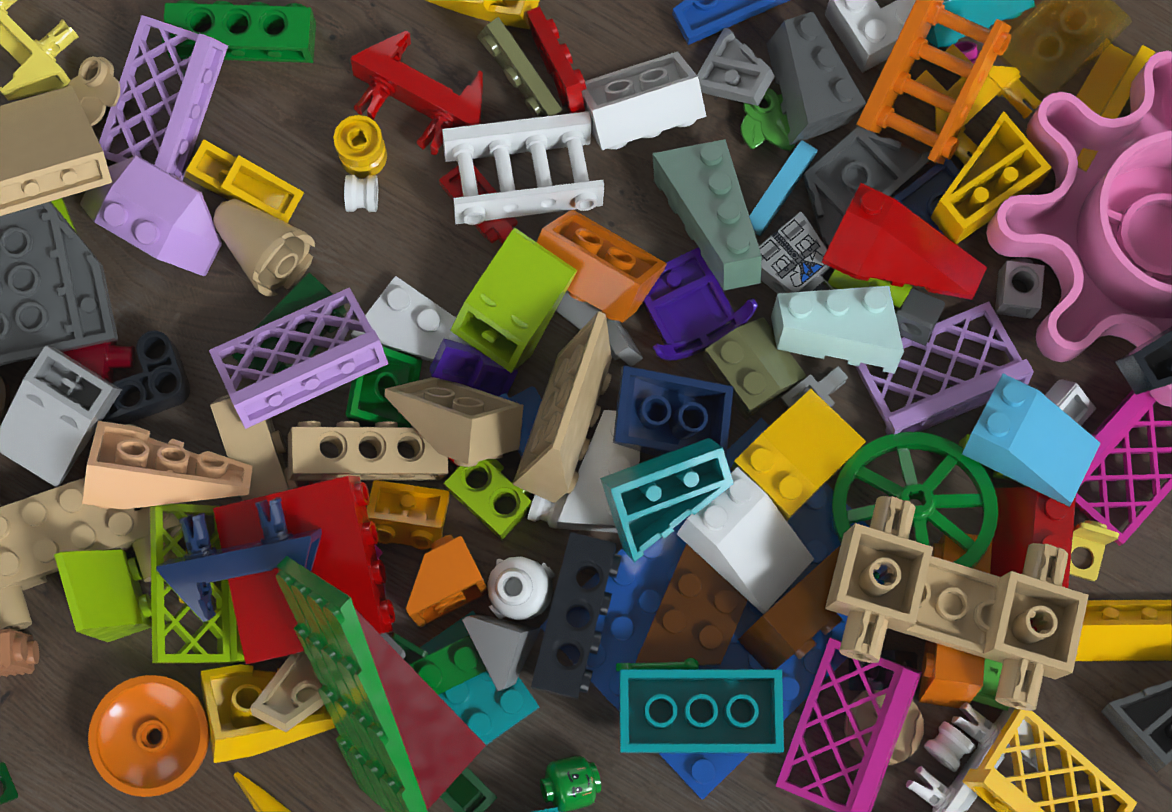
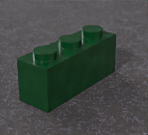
[231,272,347,381]

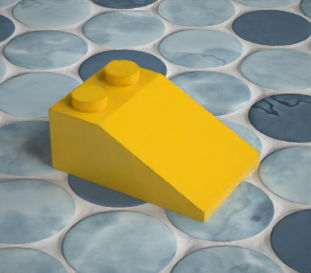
[731,389,866,521]

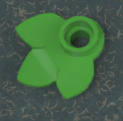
[740,88,795,151]

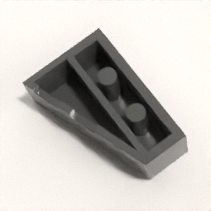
[767,12,866,145]

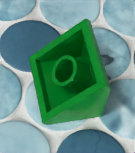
[346,346,422,428]

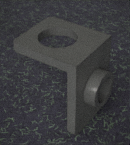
[896,289,945,346]

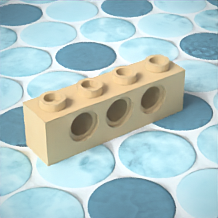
[288,421,448,480]

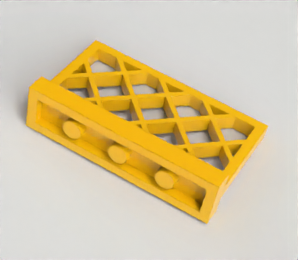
[962,708,1137,812]

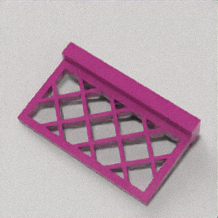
[1075,389,1172,546]
[776,637,922,812]

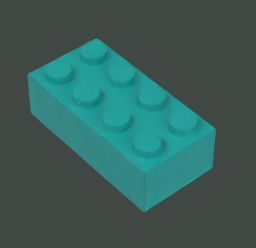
[619,670,784,753]

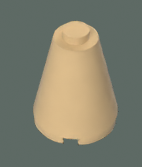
[213,199,315,296]

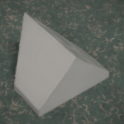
[462,614,541,691]

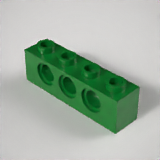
[161,0,316,63]

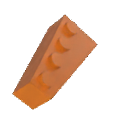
[919,533,992,709]

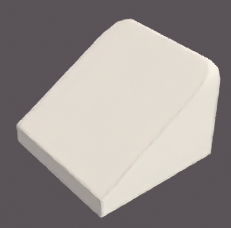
[1045,379,1096,426]

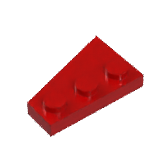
[526,6,586,114]

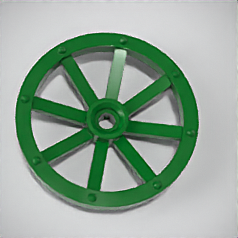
[832,432,998,582]

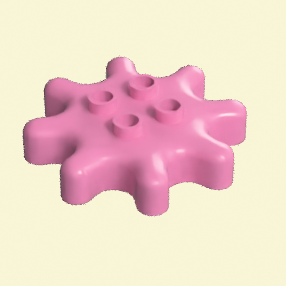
[986,51,1172,407]

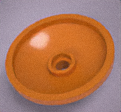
[88,675,210,797]

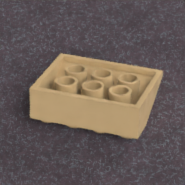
[512,311,612,503]

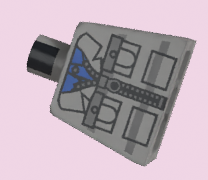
[759,212,834,293]

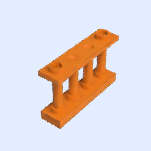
[856,0,1011,164]

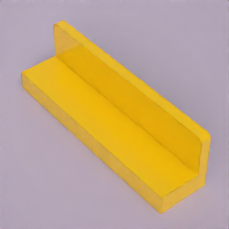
[1076,43,1155,172]
[1075,600,1172,661]

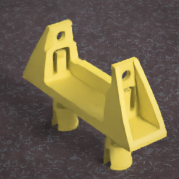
[0,0,79,101]

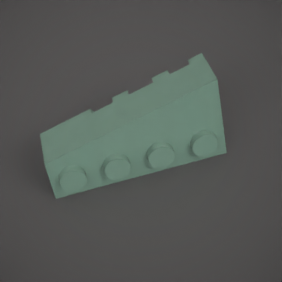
[653,139,762,290]

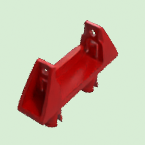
[351,31,483,155]

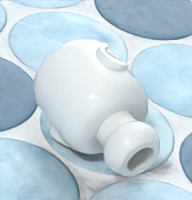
[487,557,555,620]

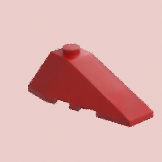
[821,183,987,300]

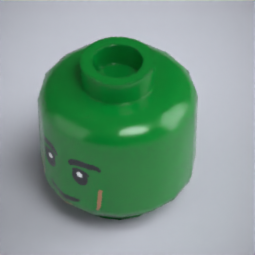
[540,755,601,812]

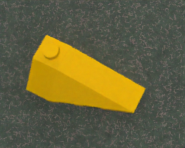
[200,664,336,763]

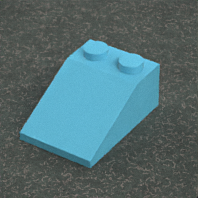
[962,373,1101,507]

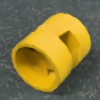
[333,115,387,179]

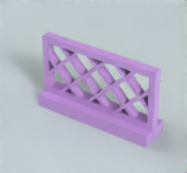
[99,15,228,181]
[209,287,388,429]
[855,302,1034,435]

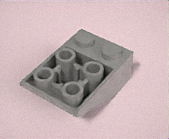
[0,345,122,487]

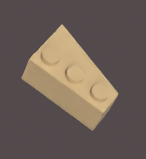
[210,395,298,501]

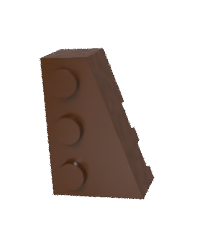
[738,545,843,670]

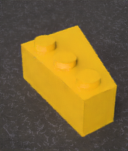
[930,111,1052,244]

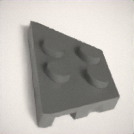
[803,126,931,249]

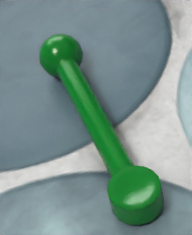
[616,657,699,672]

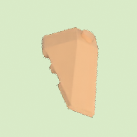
[82,421,252,509]

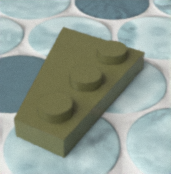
[477,17,562,118]

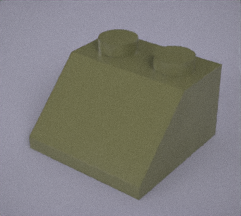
[702,317,807,420]

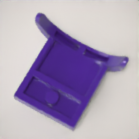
[642,247,758,360]

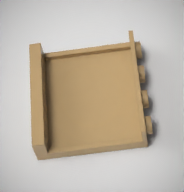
[0,86,112,216]

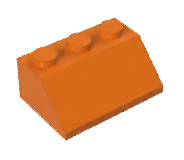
[537,210,667,323]
[406,535,488,628]

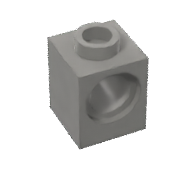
[995,258,1045,319]

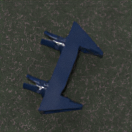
[156,497,322,622]

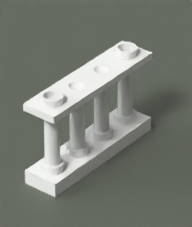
[442,111,604,225]

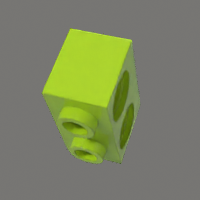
[444,458,532,540]

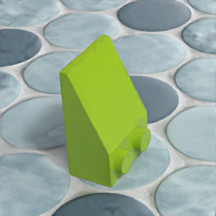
[54,549,152,642]

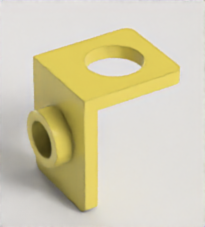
[1070,520,1119,581]

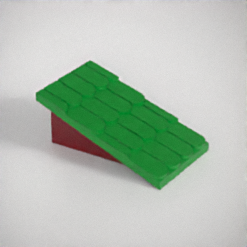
[276,556,486,812]

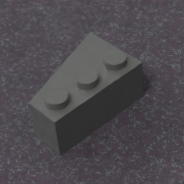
[1101,680,1172,773]

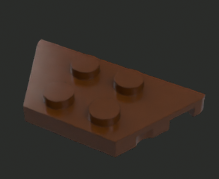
[635,544,748,666]

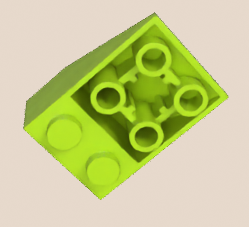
[450,228,578,373]

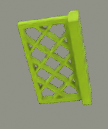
[150,504,245,664]

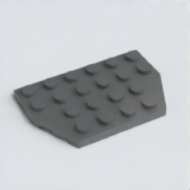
[0,201,118,365]

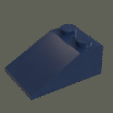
[613,366,733,457]

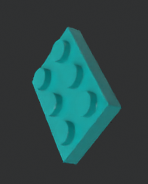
[420,611,540,746]

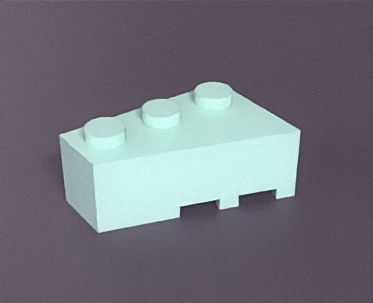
[771,286,904,374]

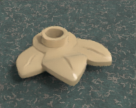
[67,56,121,126]

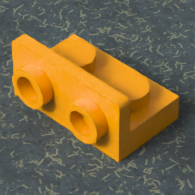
[367,480,450,549]

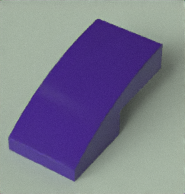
[429,338,518,396]

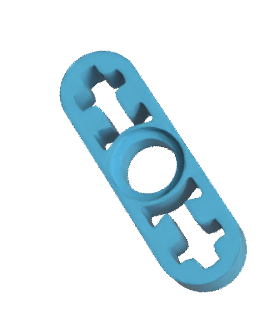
[749,140,818,236]

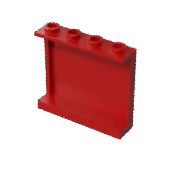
[213,475,395,665]

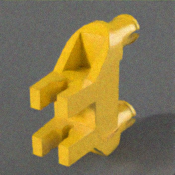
[915,44,1042,165]

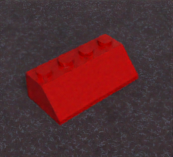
[990,487,1076,632]

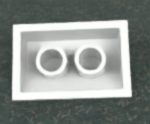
[582,51,706,150]

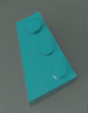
[600,438,734,562]

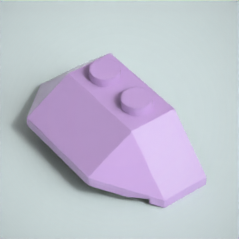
[80,156,222,276]

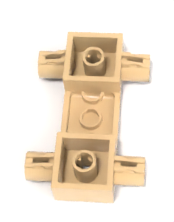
[0,424,189,631]
[825,496,1089,711]

